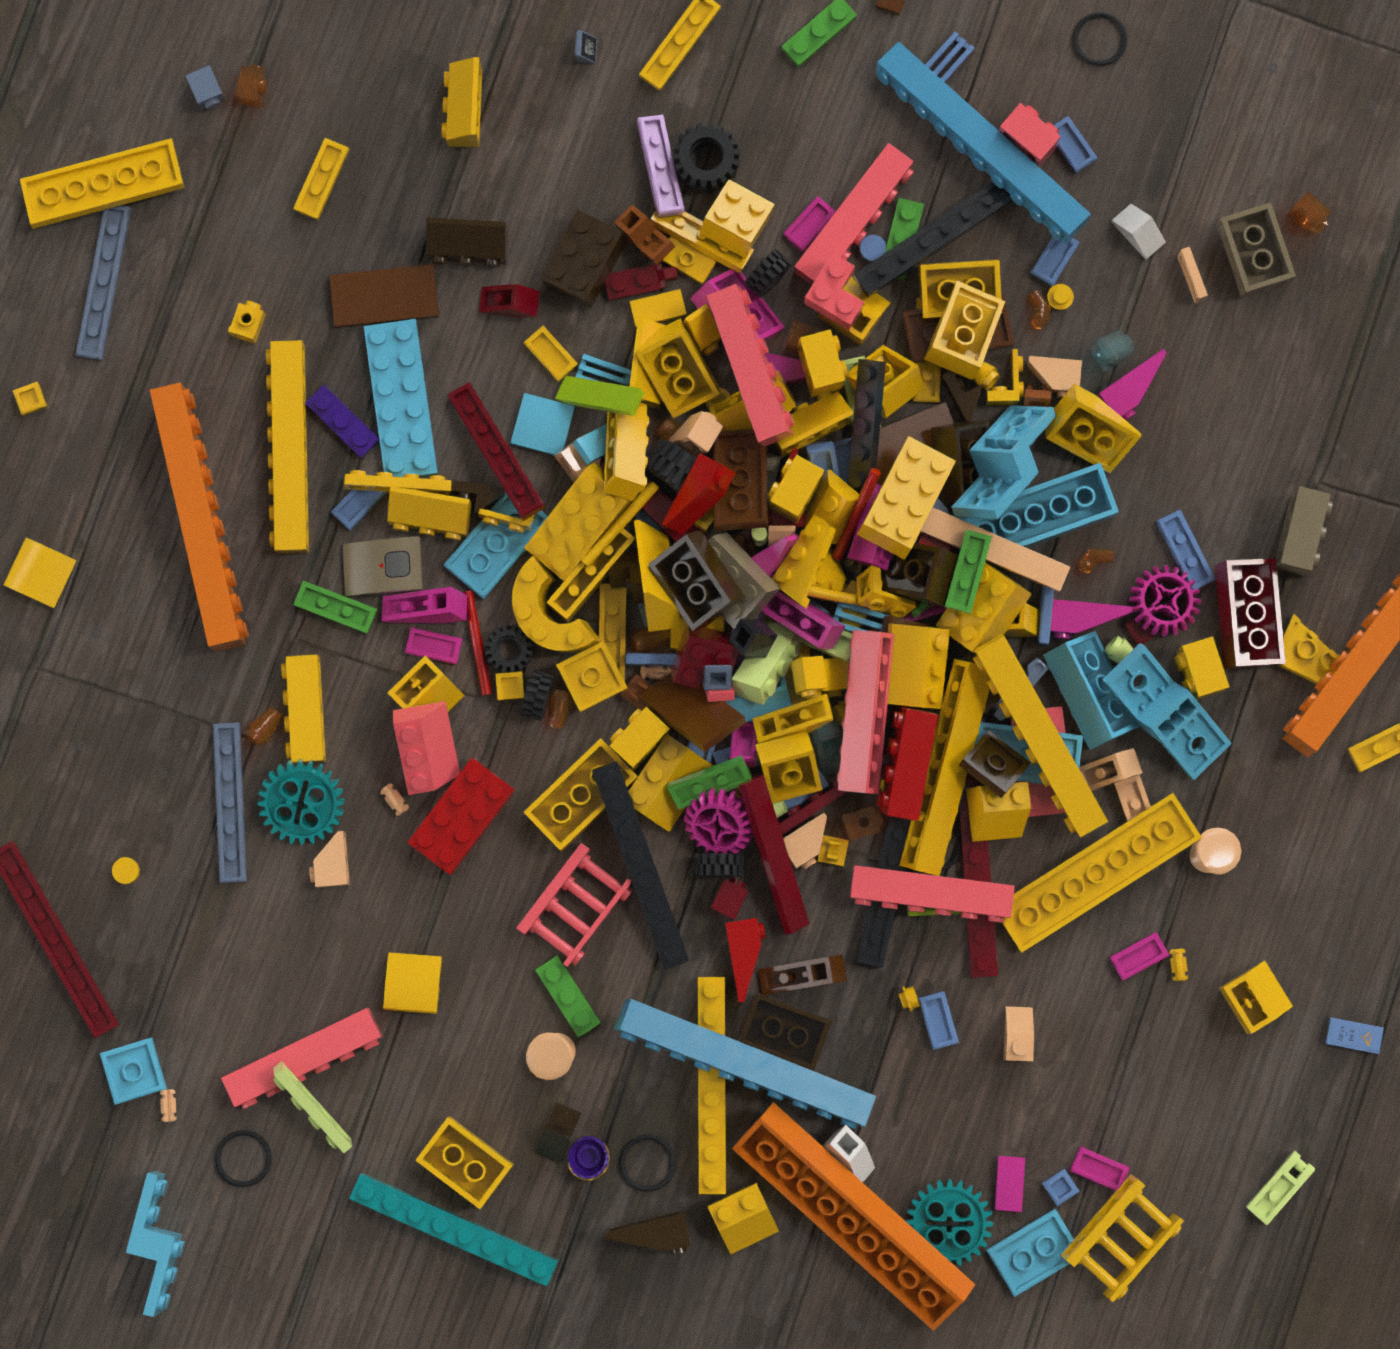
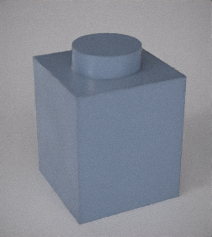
[185,65,225,110]

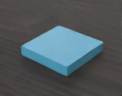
[510,393,575,456]
[100,1038,167,1105]

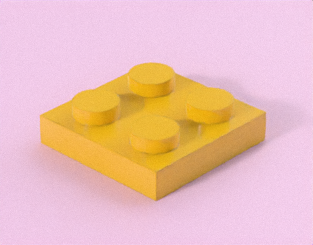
[556,641,628,713]

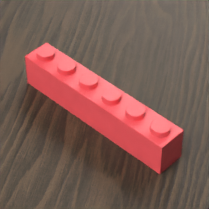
[794,143,914,285]
[707,284,794,447]
[837,630,894,794]
[850,865,1015,923]
[221,1008,383,1110]

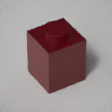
[711,877,749,921]

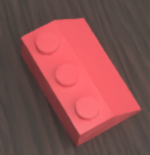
[393,701,460,795]

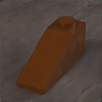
[758,954,847,995]

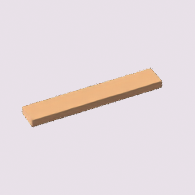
[920,507,1070,592]

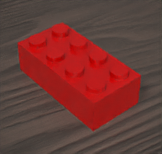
[877,706,938,821]
[407,758,516,876]

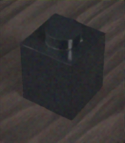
[728,619,778,658]

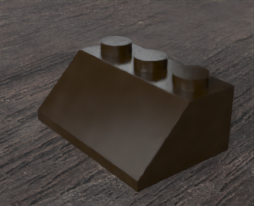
[426,217,509,268]
[931,420,990,507]

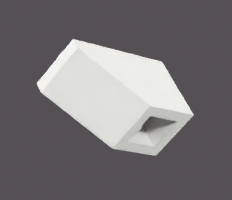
[823,1125,875,1182]

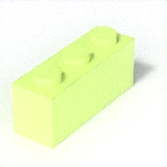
[732,621,801,705]

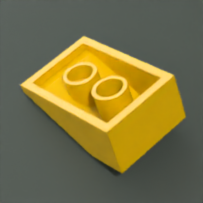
[924,281,1005,380]
[1045,383,1141,473]

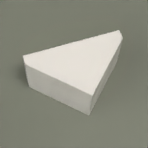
[1111,204,1166,260]

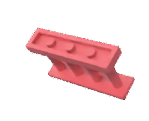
[517,843,633,967]

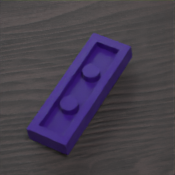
[305,384,380,459]

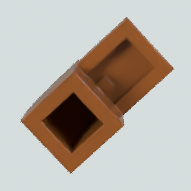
[614,205,675,265]

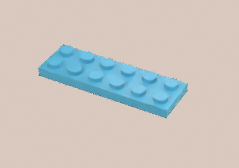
[364,319,438,477]

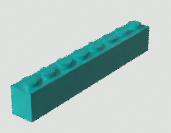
[349,1173,559,1286]

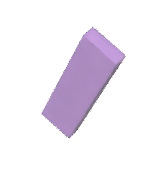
[637,115,685,217]

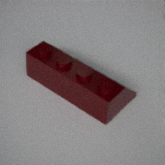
[1214,558,1286,670]

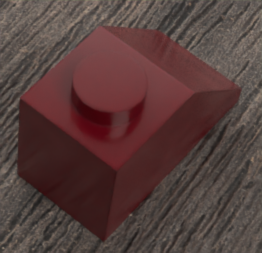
[479,284,540,318]

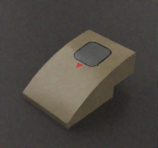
[343,536,424,597]

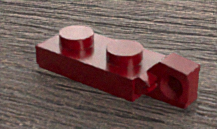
[605,264,678,301]

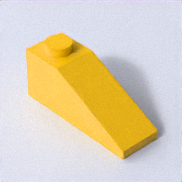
[752,694,834,743]

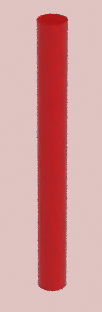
[832,468,881,561]
[463,591,492,696]

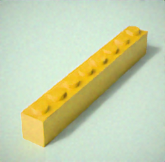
[266,340,309,554]
[973,634,1108,837]
[899,659,990,876]
[698,977,726,1194]

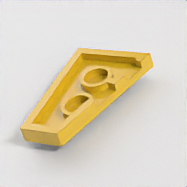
[772,515,836,608]
[1277,614,1338,684]

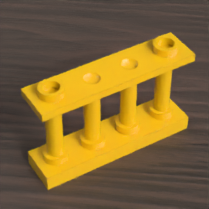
[1060,1174,1184,1302]

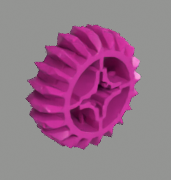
[1129,565,1201,637]
[684,788,754,854]

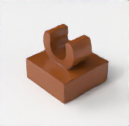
[1023,385,1051,407]
[621,674,652,711]

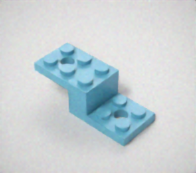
[951,405,1056,520]
[1102,643,1232,780]
[126,1171,185,1317]

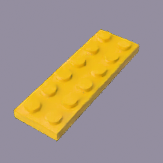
[20,138,185,229]

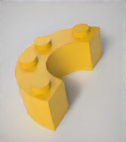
[512,556,602,653]
[791,656,849,700]

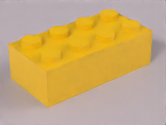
[857,436,956,559]
[524,463,632,581]
[524,738,638,852]

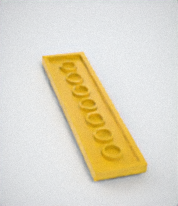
[1003,793,1202,953]

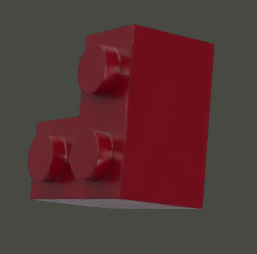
[671,624,740,689]

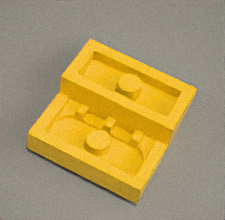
[3,537,77,608]
[383,952,442,1014]

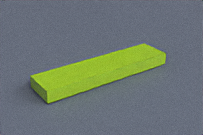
[555,375,644,416]

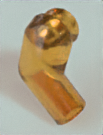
[1028,289,1051,330]
[1078,549,1114,575]

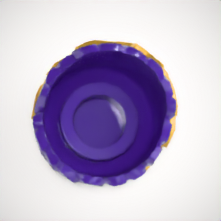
[568,1136,610,1180]

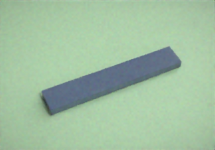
[75,205,132,361]
[213,722,247,883]

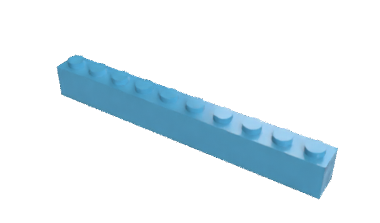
[876,42,1091,244]
[614,999,876,1129]

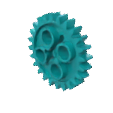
[257,759,345,845]
[906,1178,993,1266]

